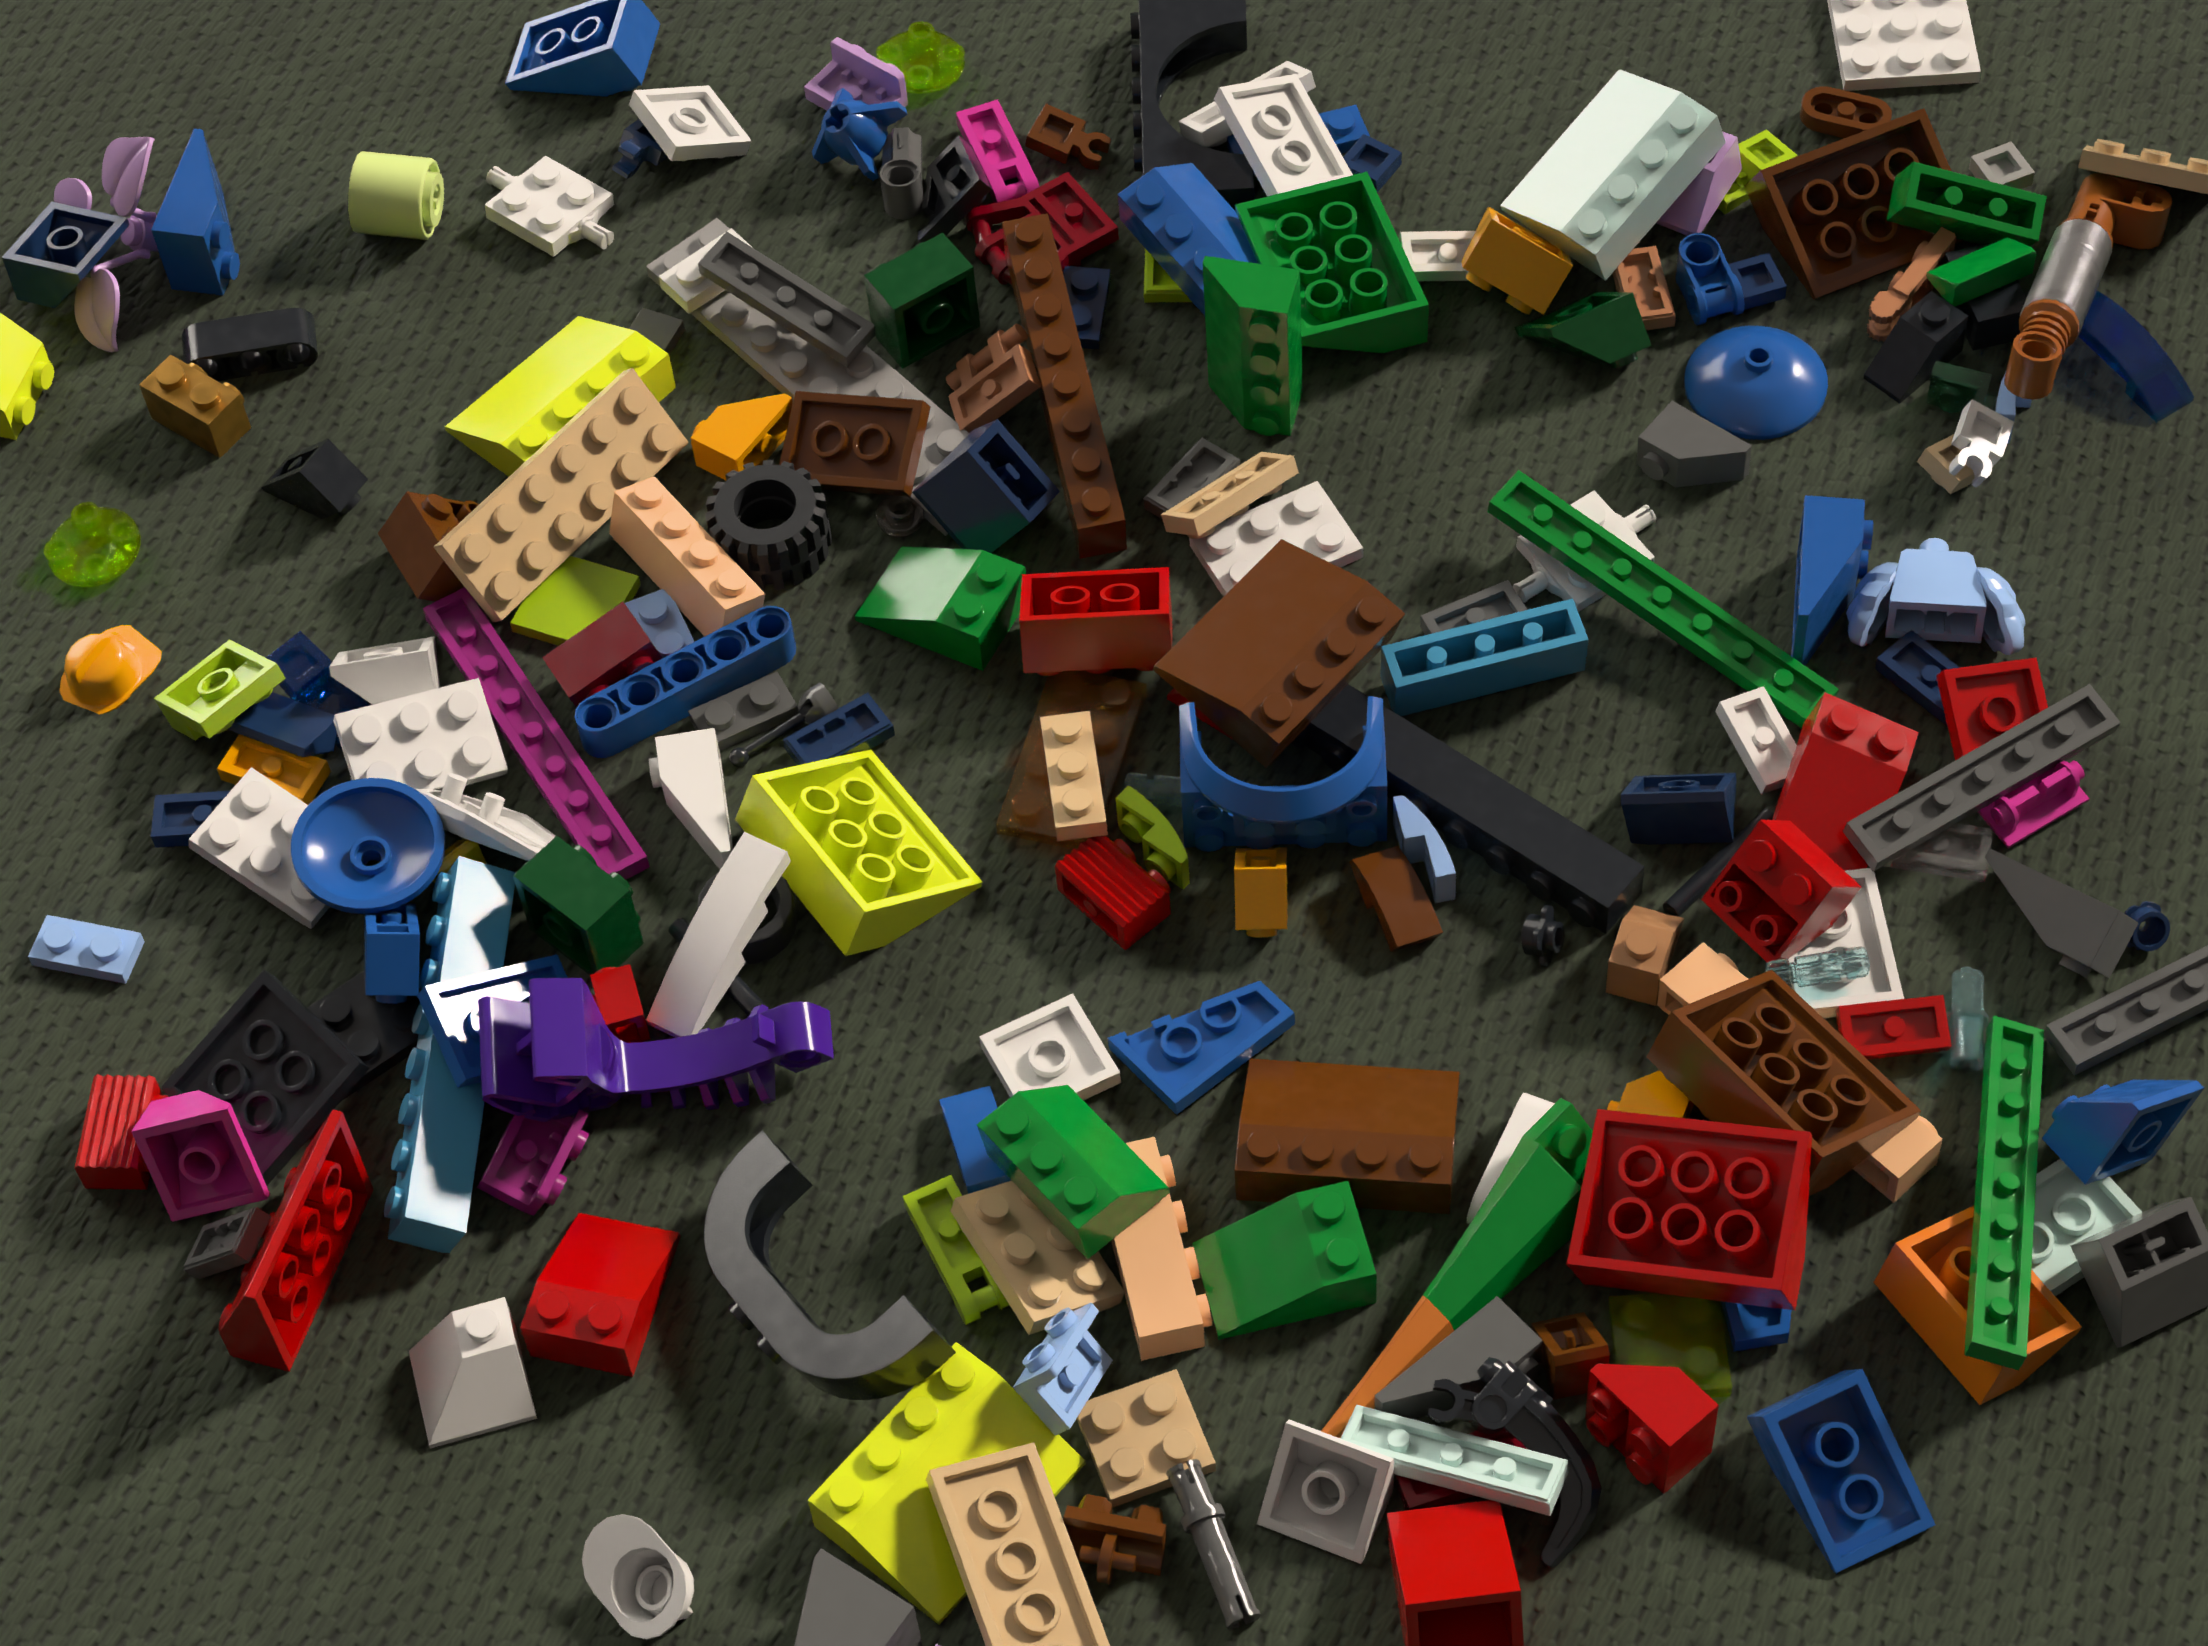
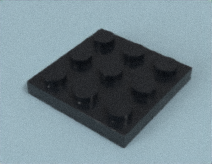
[161,970,370,1186]

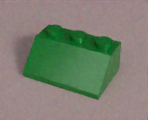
[976,1085,1170,1260]

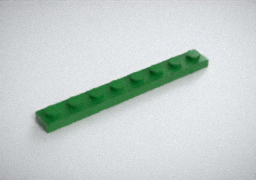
[1487,470,1839,729]
[1964,1015,2044,1371]

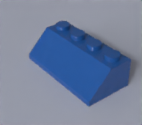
[1118,163,1258,316]

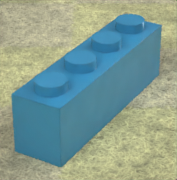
[1380,599,1589,716]

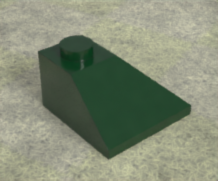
[1514,292,1651,368]

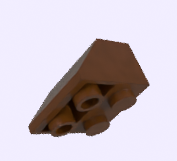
[378,491,479,602]

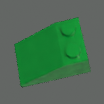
[855,547,1026,671]
[1192,1181,1377,1340]

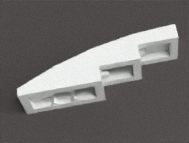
[646,832,791,1038]

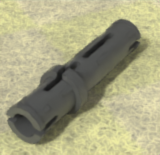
[1166,1459,1261,1630]

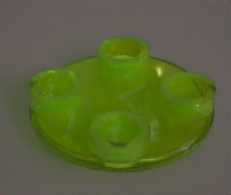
[876,21,965,94]
[44,502,141,587]

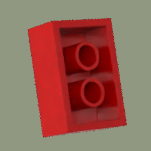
[1019,567,1172,676]

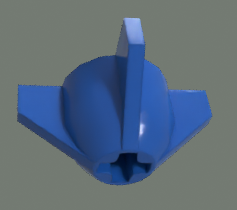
[812,88,908,181]

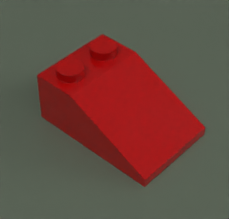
[1772,692,1919,871]
[520,1213,681,1377]

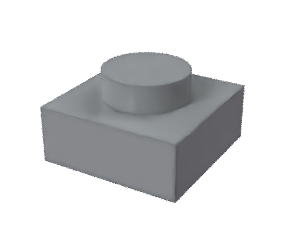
[1969,141,2035,189]

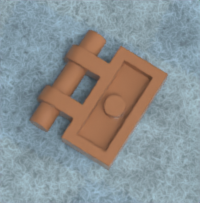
[946,324,1041,433]

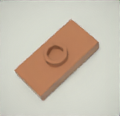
[1612,246,1676,330]

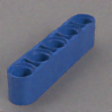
[575,606,796,758]

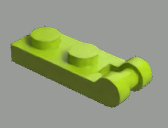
[903,1175,1009,1325]

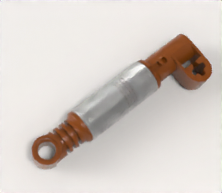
[2004,172,2172,400]

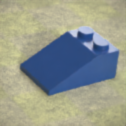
[505,0,660,96]
[151,129,240,295]
[1791,495,1873,666]
[1747,1369,1936,1573]

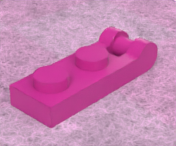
[956,99,1040,203]

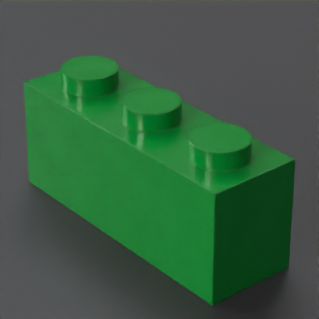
[1887,162,2047,246]

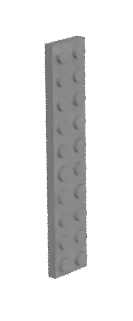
[646,218,970,536]

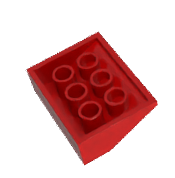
[219,1109,373,1372]
[1567,1109,1812,1310]

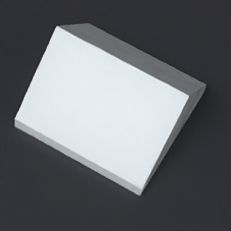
[1257,1420,1394,1564]

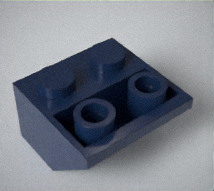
[912,419,1060,553]

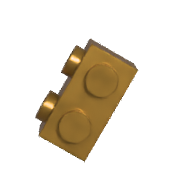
[139,355,251,458]

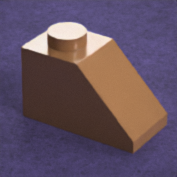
[1606,905,1684,1006]

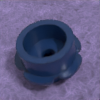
[2124,901,2170,951]

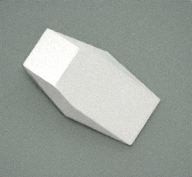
[415,773,556,861]

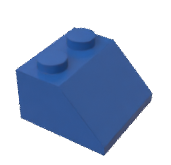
[2042,1079,2204,1185]

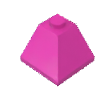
[131,1090,270,1222]

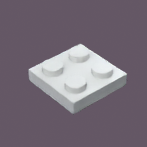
[629,85,752,161]
[979,993,1121,1100]

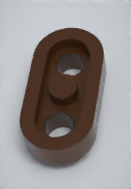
[1800,86,1892,138]

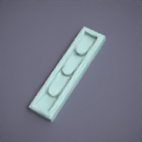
[1340,1404,1569,1516]

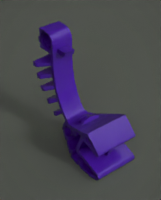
[478,978,834,1122]

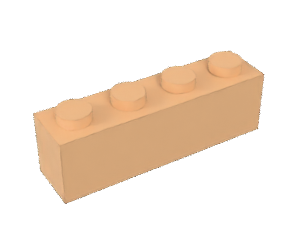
[609,477,765,637]
[1111,1137,1212,1361]

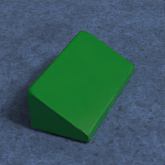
[1926,237,2036,307]

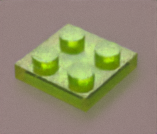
[1608,1293,1732,1398]

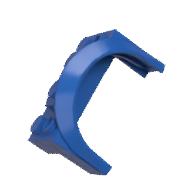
[1179,696,1387,852]

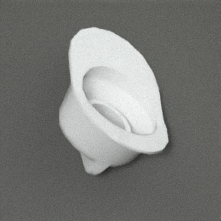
[582,1514,694,1640]

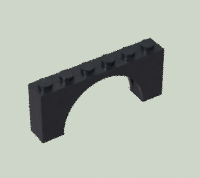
[1130,0,1254,212]

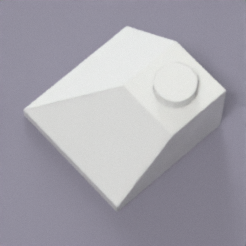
[329,636,440,705]
[409,1297,537,1449]

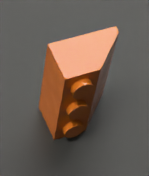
[1874,1205,2082,1405]

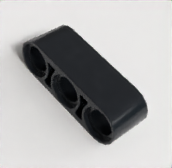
[182,308,318,381]

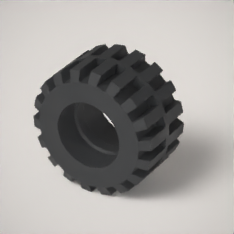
[705,460,832,591]

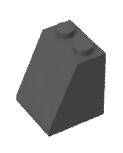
[794,1549,923,1646]

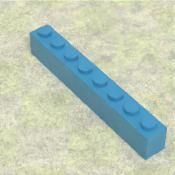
[384,856,516,1253]

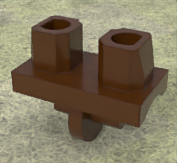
[1063,1494,1166,1584]

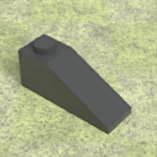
[1985,848,2139,978]
[1375,1296,1543,1419]

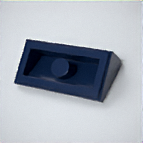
[228,692,337,757]

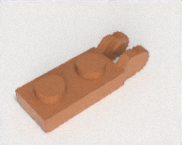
[1867,227,1956,342]

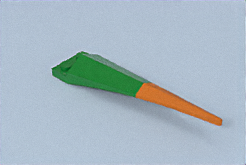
[1321,1098,1593,1438]

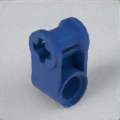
[1675,233,1745,325]

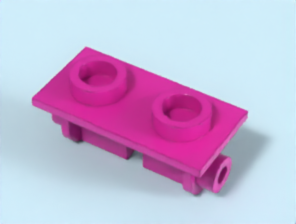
[1978,761,2090,848]

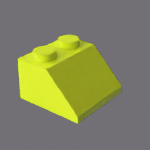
[0,313,54,440]

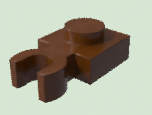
[1025,103,1111,169]

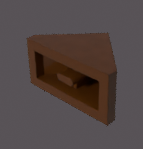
[1531,1312,1610,1400]

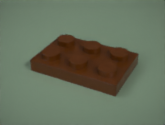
[779,391,931,497]

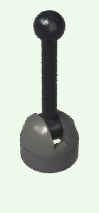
[729,682,839,767]

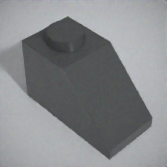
[1636,401,1752,487]

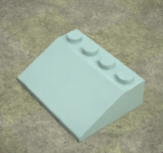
[1500,69,1726,281]

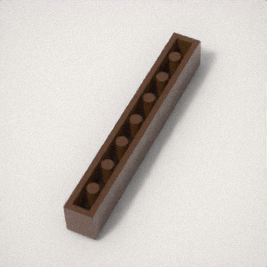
[1002,213,1127,559]

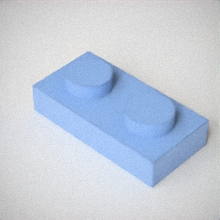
[625,589,694,658]
[28,915,145,984]

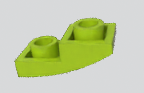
[1116,785,1190,890]

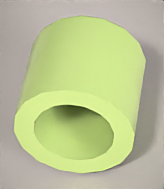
[348,151,444,240]

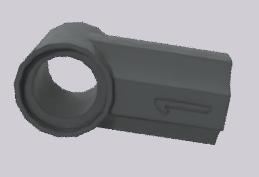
[879,127,923,220]

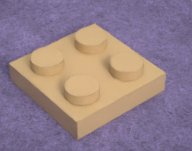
[1076,1369,1216,1508]

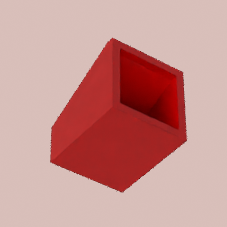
[1387,1500,1524,1646]

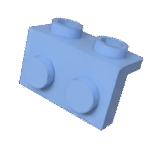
[1013,1302,1113,1436]

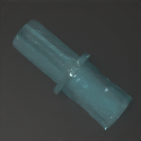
[1947,966,1989,1071]

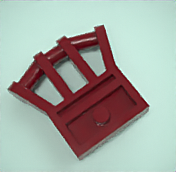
[964,172,1119,285]

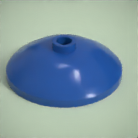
[1684,326,1828,440]
[291,778,445,914]

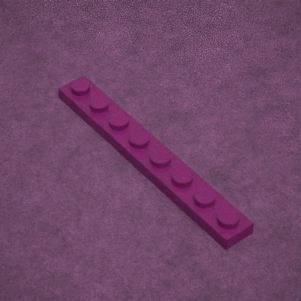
[423,587,650,880]

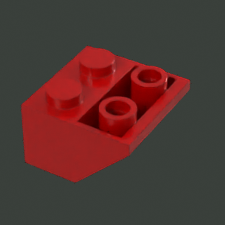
[1701,820,1862,967]
[1585,1364,1719,1494]

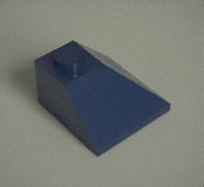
[2,201,130,308]

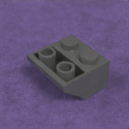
[2071,1197,2208,1348]

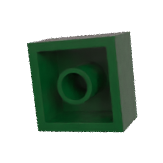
[864,233,980,369]
[513,836,644,975]

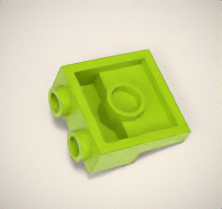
[154,639,286,741]

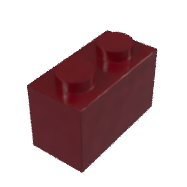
[542,602,663,707]

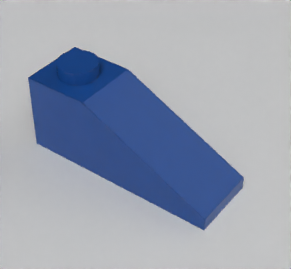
[364,903,420,1003]

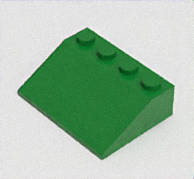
[1235,172,1429,353]

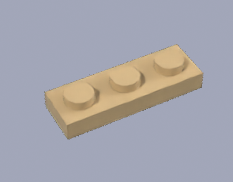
[1161,452,1299,539]
[1040,711,1108,842]

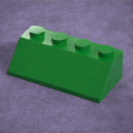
[1203,256,1303,436]

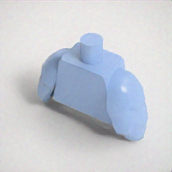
[1846,538,2026,655]

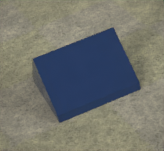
[1621,773,1737,845]

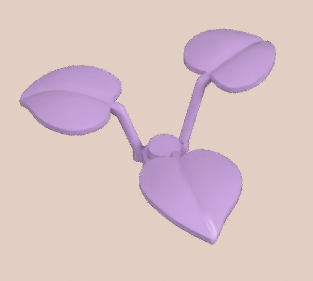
[54,137,158,352]

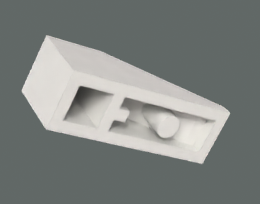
[649,728,733,869]

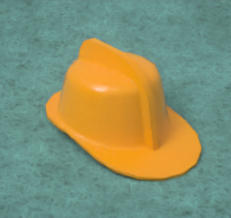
[60,625,162,714]

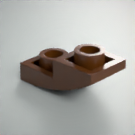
[1350,846,1443,952]

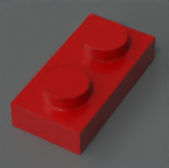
[1835,995,1952,1060]

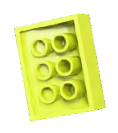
[445,316,676,477]
[735,749,983,956]
[808,1342,1086,1625]

